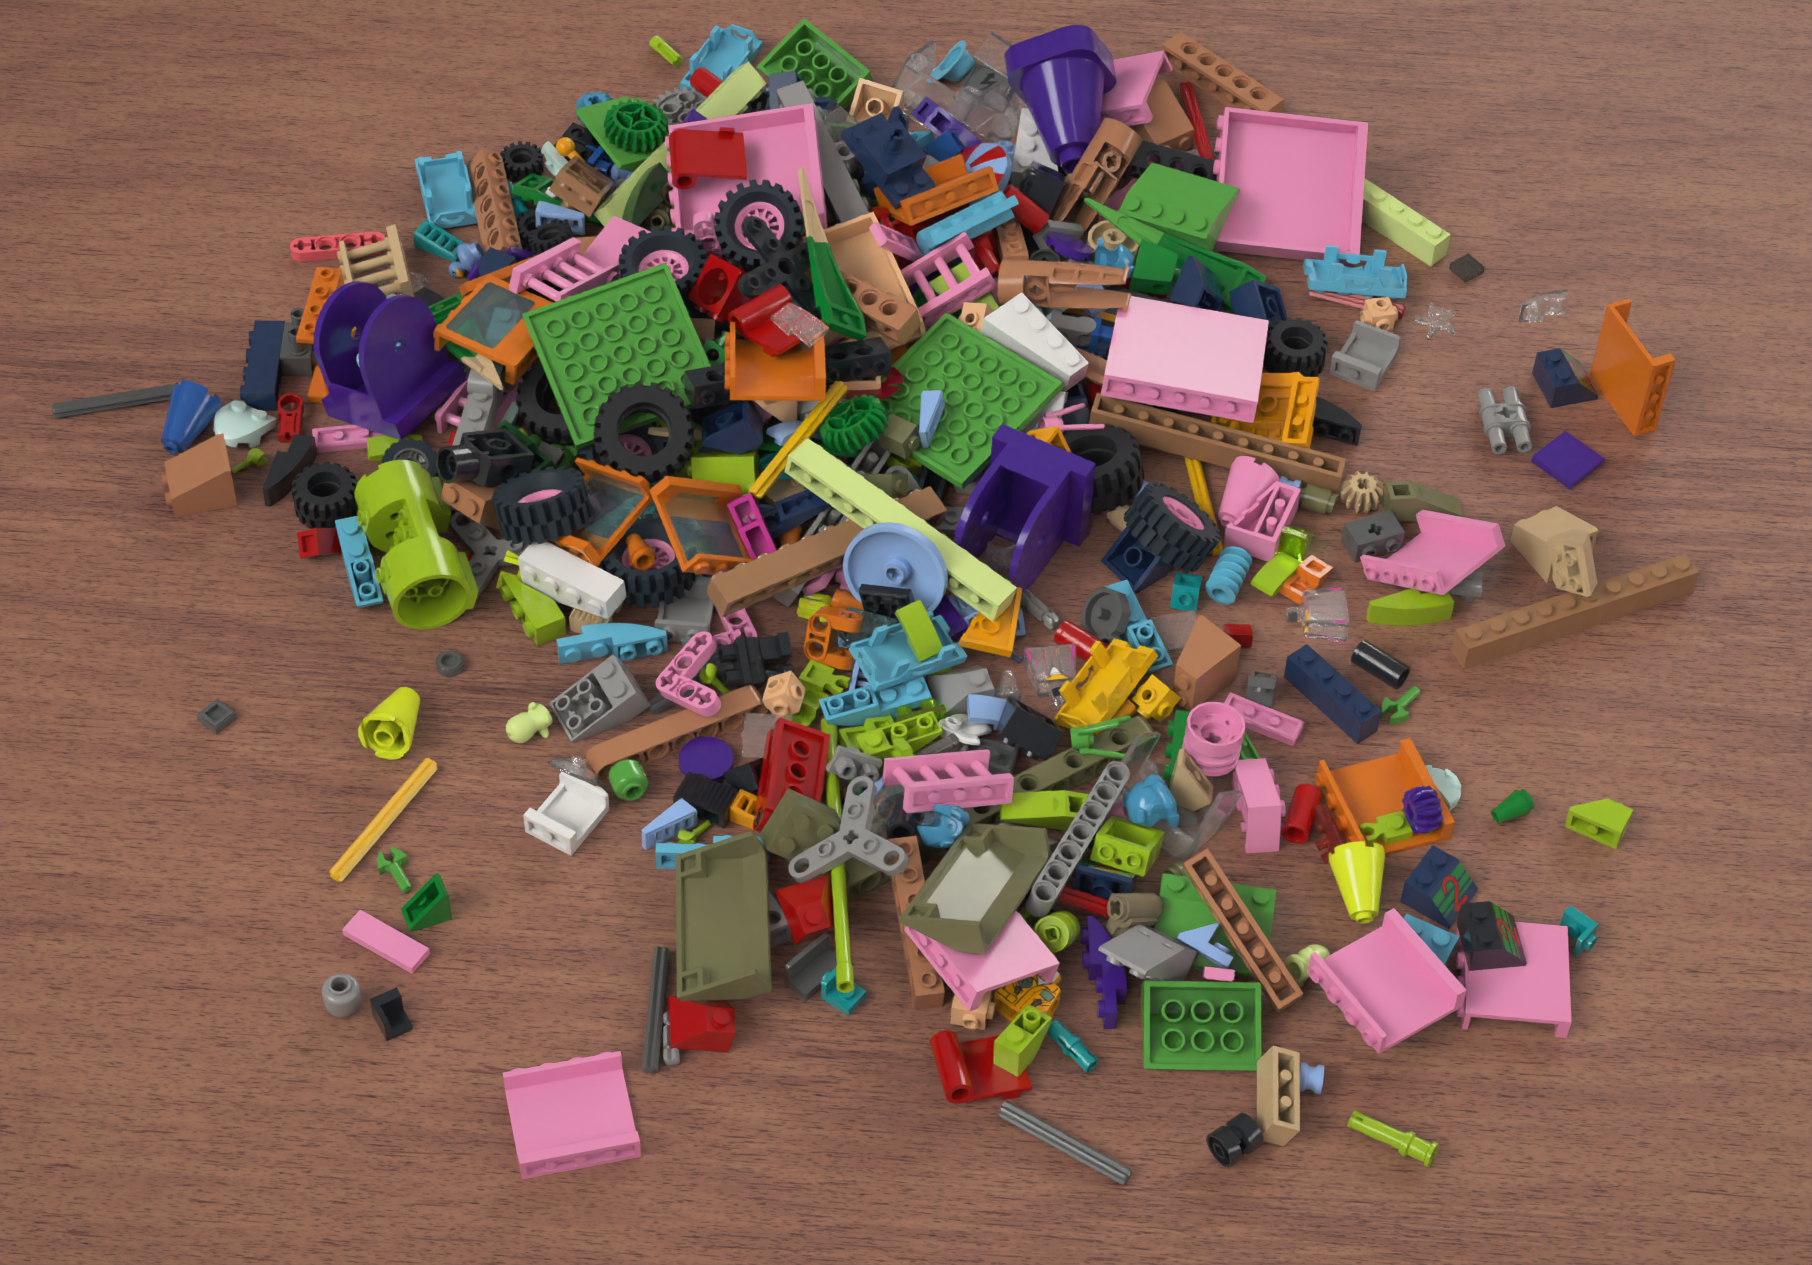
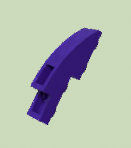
[911,96,983,150]
[1081,916,1127,1029]

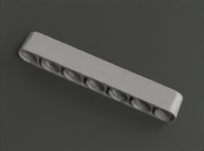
[1026,761,1130,917]

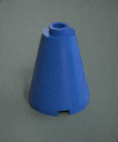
[161,380,222,454]

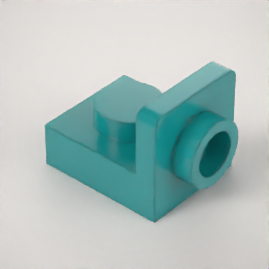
[1170,572,1203,612]
[1560,905,1598,956]
[820,967,867,1017]

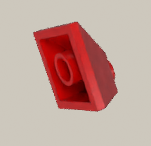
[776,875,835,945]
[668,996,736,1053]

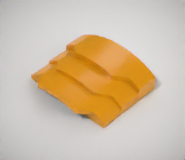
[1211,372,1320,449]

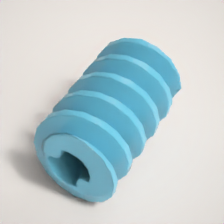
[1205,546,1252,605]

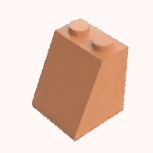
[1129,79,1194,163]
[161,433,237,517]
[440,481,500,529]
[1173,615,1241,711]

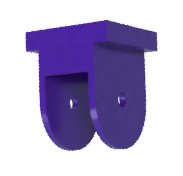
[314,281,467,440]
[953,424,1096,591]

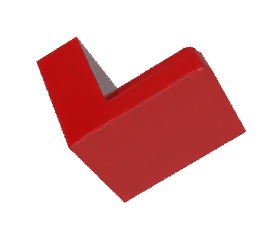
[297,528,341,559]

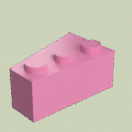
[1223,481,1301,562]
[1232,758,1286,854]

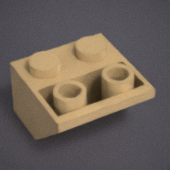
[1548,529,1597,597]

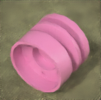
[1182,702,1245,776]

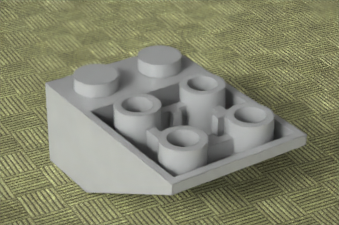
[549,655,651,743]
[1098,924,1198,981]

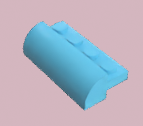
[916,190,1019,256]

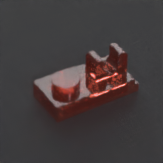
[1314,803,1344,863]

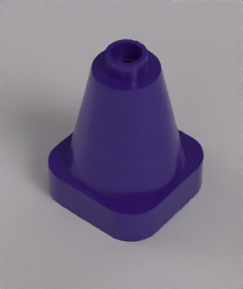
[1004,25,1117,173]

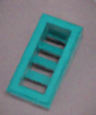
[413,220,464,262]

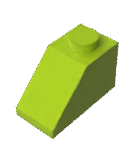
[1564,798,1633,849]

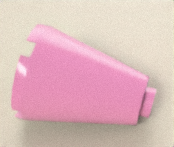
[1218,456,1280,527]

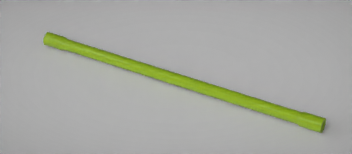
[821,718,854,993]

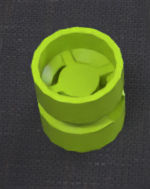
[1034,910,1080,953]

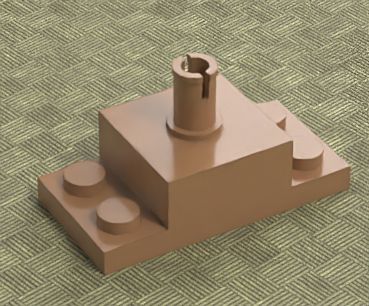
[549,155,615,222]

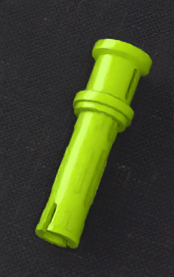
[1347,1110,1439,1168]

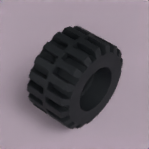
[1263,318,1328,377]
[291,462,358,529]

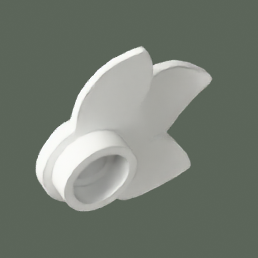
[939,714,992,746]

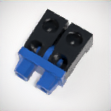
[554,122,614,178]

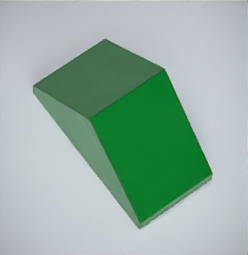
[401,873,452,932]

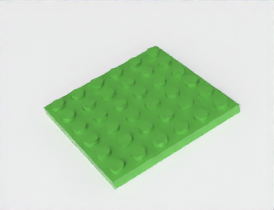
[522,262,711,450]
[873,312,1063,490]

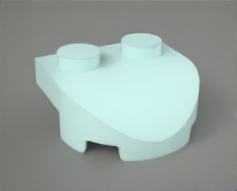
[213,400,277,448]

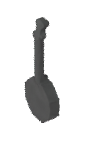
[1080,586,1138,703]

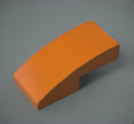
[1279,555,1333,605]

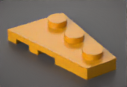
[958,587,1022,657]

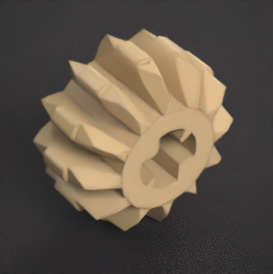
[1340,471,1384,514]

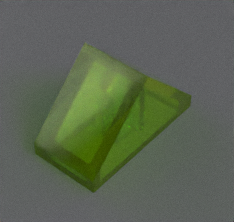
[1278,525,1316,562]

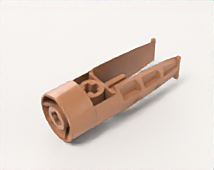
[1048,118,1143,241]
[998,259,1131,312]

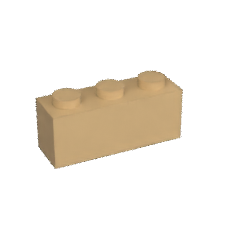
[1257,1046,1300,1146]

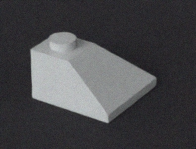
[926,665,994,719]

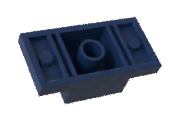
[840,113,936,210]

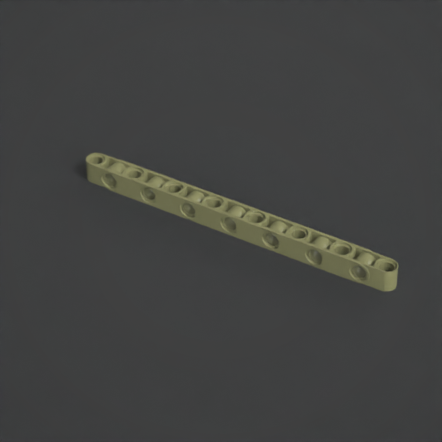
[808,716,1159,903]

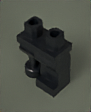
[718,632,794,690]

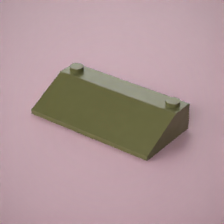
[899,823,1052,955]
[675,831,772,1001]

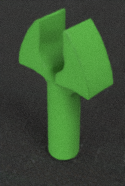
[1380,686,1420,725]
[377,847,412,893]

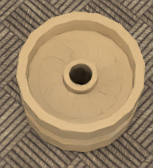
[1087,220,1140,266]

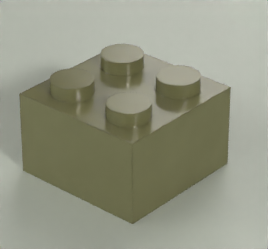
[759,788,841,868]

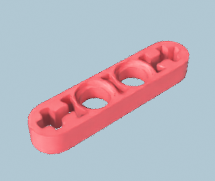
[290,232,386,262]

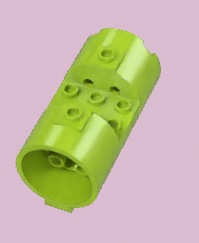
[354,460,478,630]

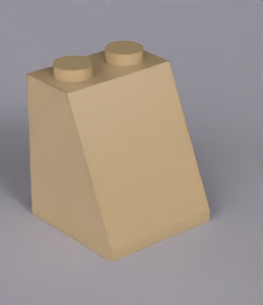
[1510,506,1598,583]

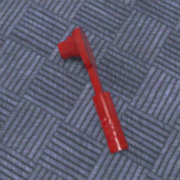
[871,206,895,230]

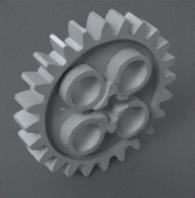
[652,87,707,125]

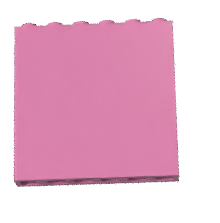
[665,103,828,242]
[1213,107,1368,266]
[1101,296,1269,423]

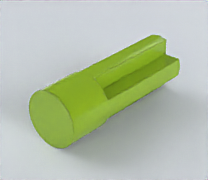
[649,35,684,68]

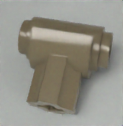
[1103,892,1163,939]

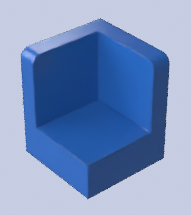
[924,128,965,162]

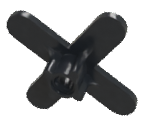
[738,216,832,320]

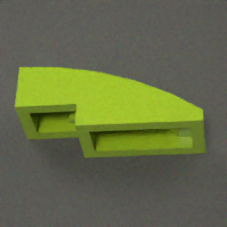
[1366,588,1455,626]

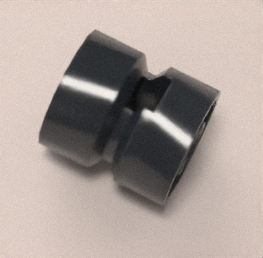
[1206,1112,1264,1168]

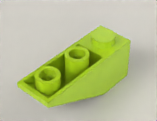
[500,574,566,646]
[856,711,943,772]
[999,790,1091,831]

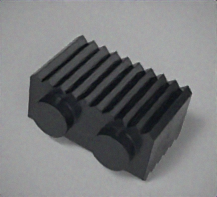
[673,772,738,828]

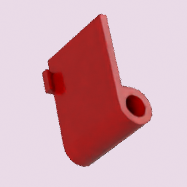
[669,127,747,190]
[728,284,826,357]
[929,1030,1032,1104]

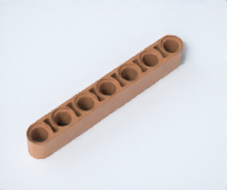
[586,685,768,780]

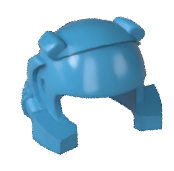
[1094,238,1135,288]
[1122,775,1179,828]
[917,804,970,848]

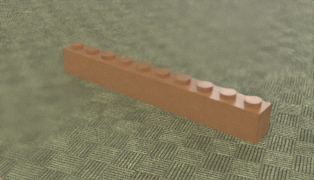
[1089,393,1346,494]
[706,486,947,617]
[1451,554,1699,669]

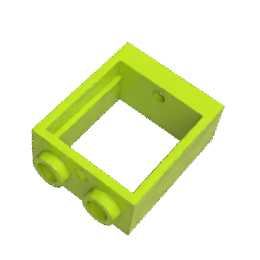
[1090,815,1165,877]

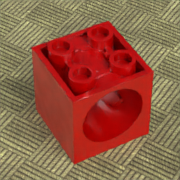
[687,254,752,327]

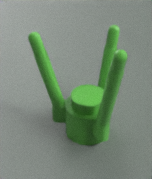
[1070,715,1131,760]

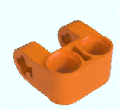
[804,606,863,670]

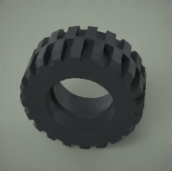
[516,360,575,447]
[594,382,694,486]
[1063,424,1145,515]

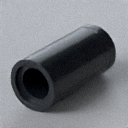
[1351,639,1411,690]
[887,794,922,839]

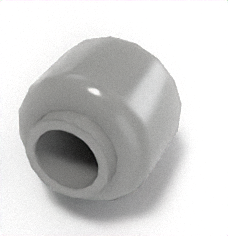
[322,973,362,1017]

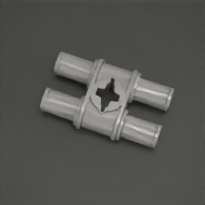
[1478,386,1532,454]

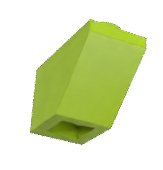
[993,1004,1052,1077]

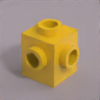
[1132,674,1181,723]

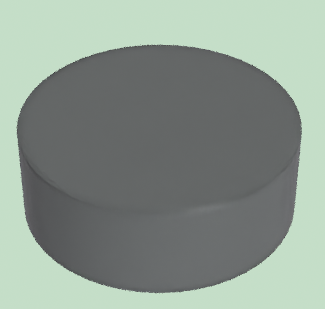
[436,651,464,677]

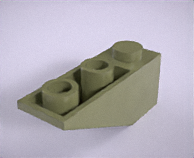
[1382,481,1464,522]

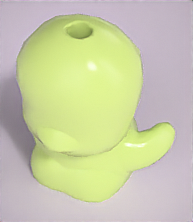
[506,702,552,744]
[1285,944,1330,987]

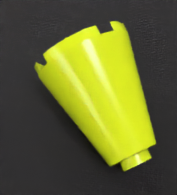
[358,687,420,760]
[1328,841,1385,924]

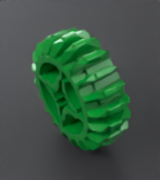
[604,99,669,154]
[819,394,889,454]

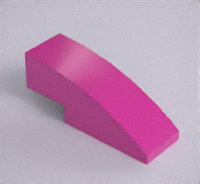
[727,493,777,559]

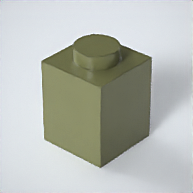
[878,414,921,459]

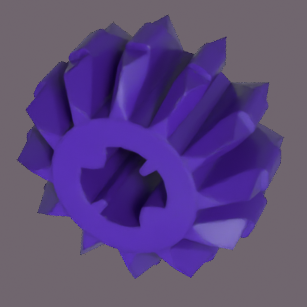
[1402,786,1443,834]

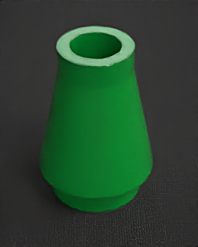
[1491,789,1534,824]

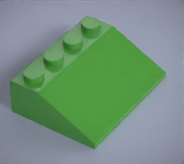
[757,18,874,113]
[576,97,669,172]
[1118,163,1240,251]
[1155,873,1276,978]
[1141,981,1262,1071]

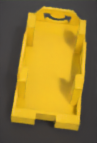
[1054,638,1158,736]

